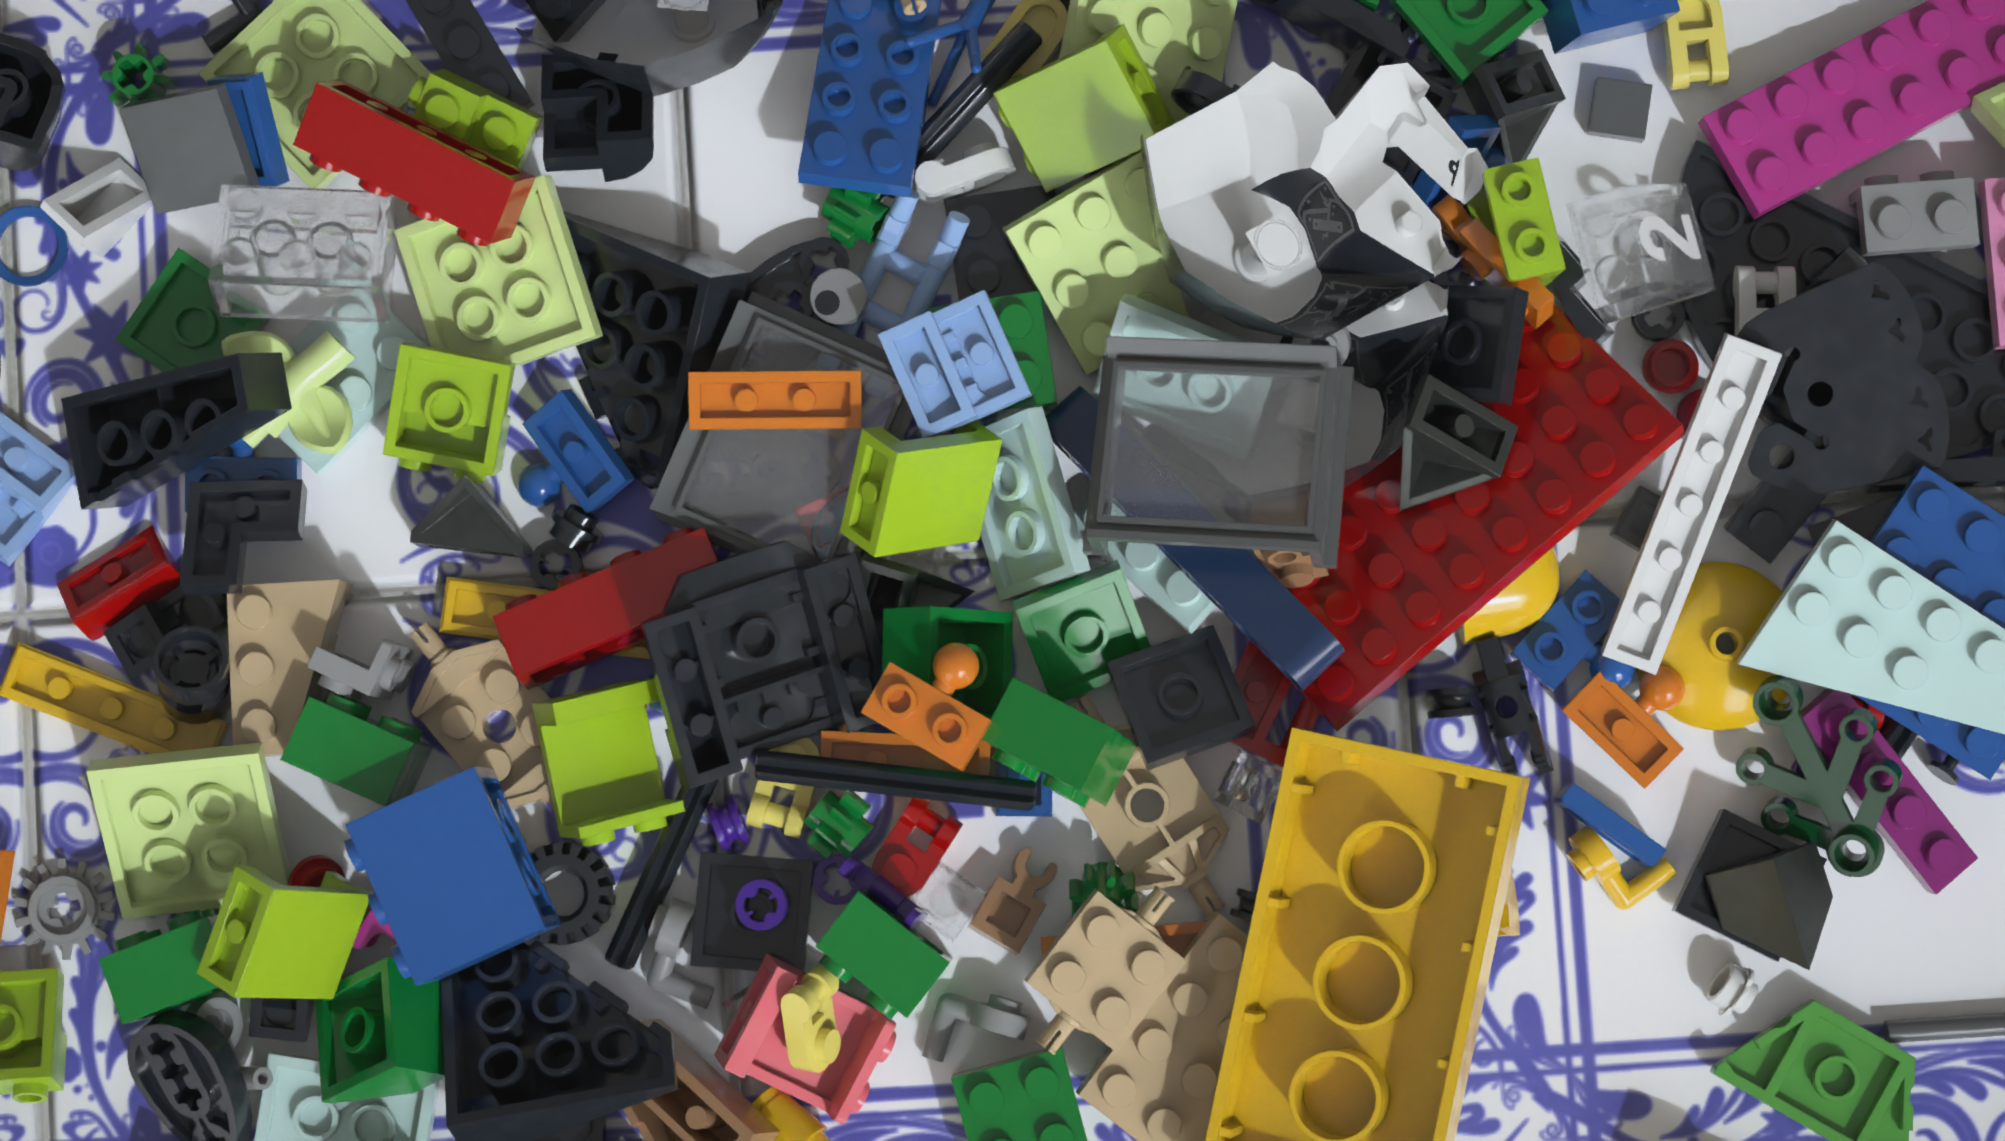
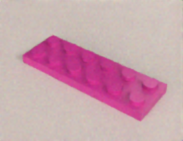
[1698,0,2005,219]

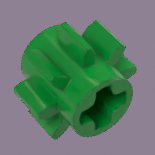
[102,43,177,107]
[821,188,890,249]
[803,790,874,859]
[1069,860,1138,917]

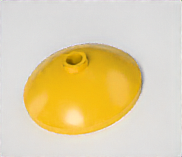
[1635,562,1796,731]

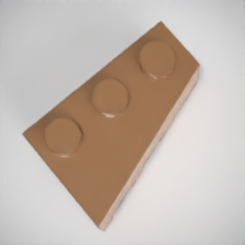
[623,1019,781,1141]

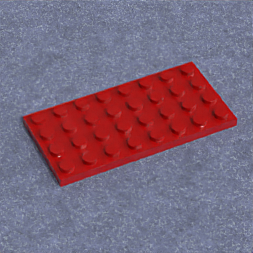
[1248,304,1685,732]

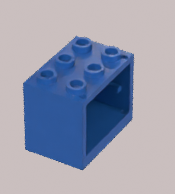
[344,766,562,986]

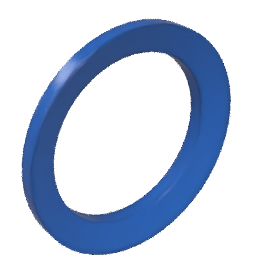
[0,206,69,287]

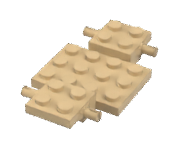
[1024,885,1248,1141]

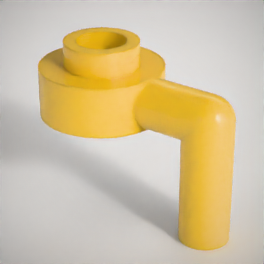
[1566,825,1677,910]

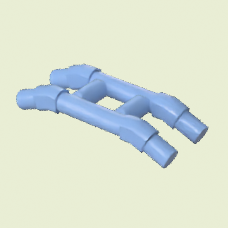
[814,189,970,399]

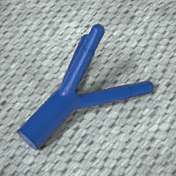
[905,0,996,107]

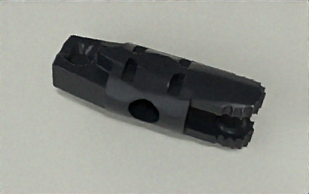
[1472,635,1554,775]

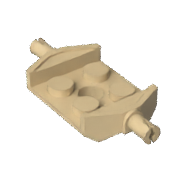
[409,622,555,812]
[1069,694,1230,918]

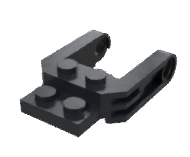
[1171,0,1458,186]

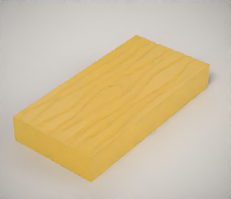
[1205,728,1530,1141]

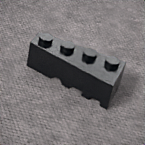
[61,352,292,510]

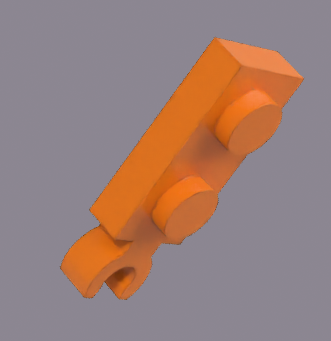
[1432,194,1554,329]

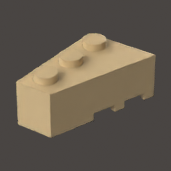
[227,579,353,757]

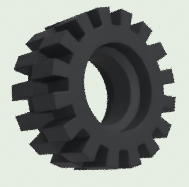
[531,842,616,945]

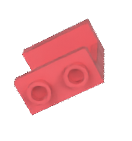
[714,954,896,1125]

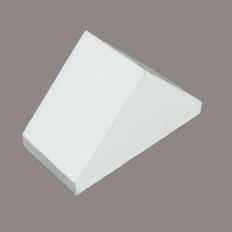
[40,157,153,258]

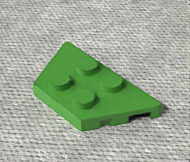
[1709,999,1916,1141]

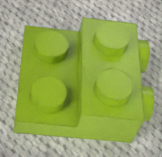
[407,68,544,169]
[382,342,516,482]
[0,968,67,1104]

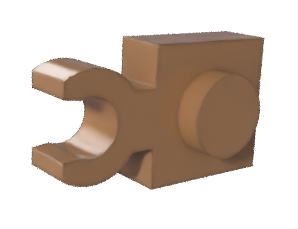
[967,847,1057,956]

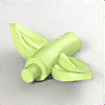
[221,330,356,454]

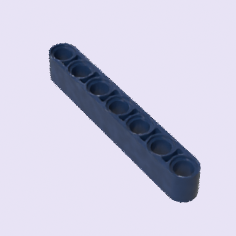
[1045,385,1345,691]

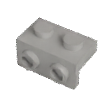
[1849,170,1980,257]
[307,639,415,700]

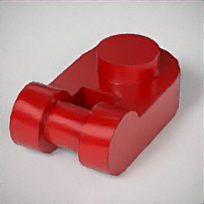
[872,798,963,897]

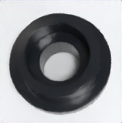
[548,504,604,553]

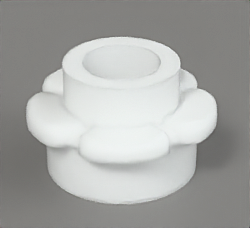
[1706,962,1758,1017]

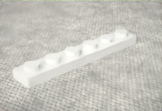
[1600,333,1782,675]

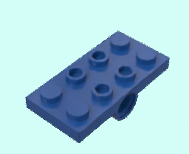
[798,0,942,198]

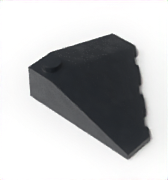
[563,211,750,489]
[441,940,678,1141]

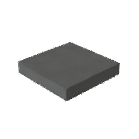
[119,83,262,214]

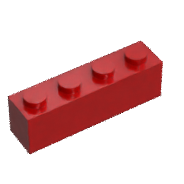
[293,79,536,246]
[492,527,720,690]

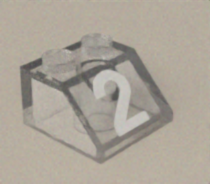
[1565,183,1716,324]

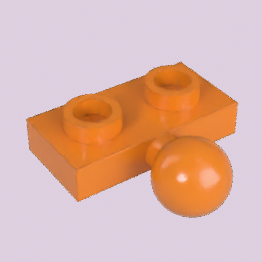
[861,643,993,771]
[1561,665,1685,789]

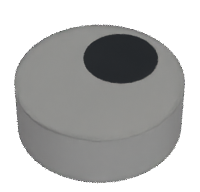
[810,268,869,327]

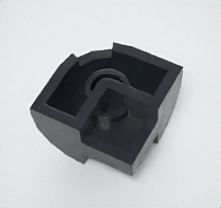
[0,33,65,171]
[541,52,654,182]

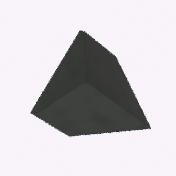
[1463,49,1566,164]
[1400,374,1519,511]
[410,475,532,559]
[860,553,975,651]
[1704,842,1833,970]

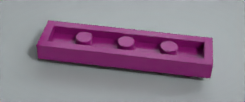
[1800,688,1978,895]

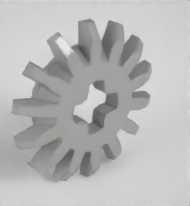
[13,858,116,960]

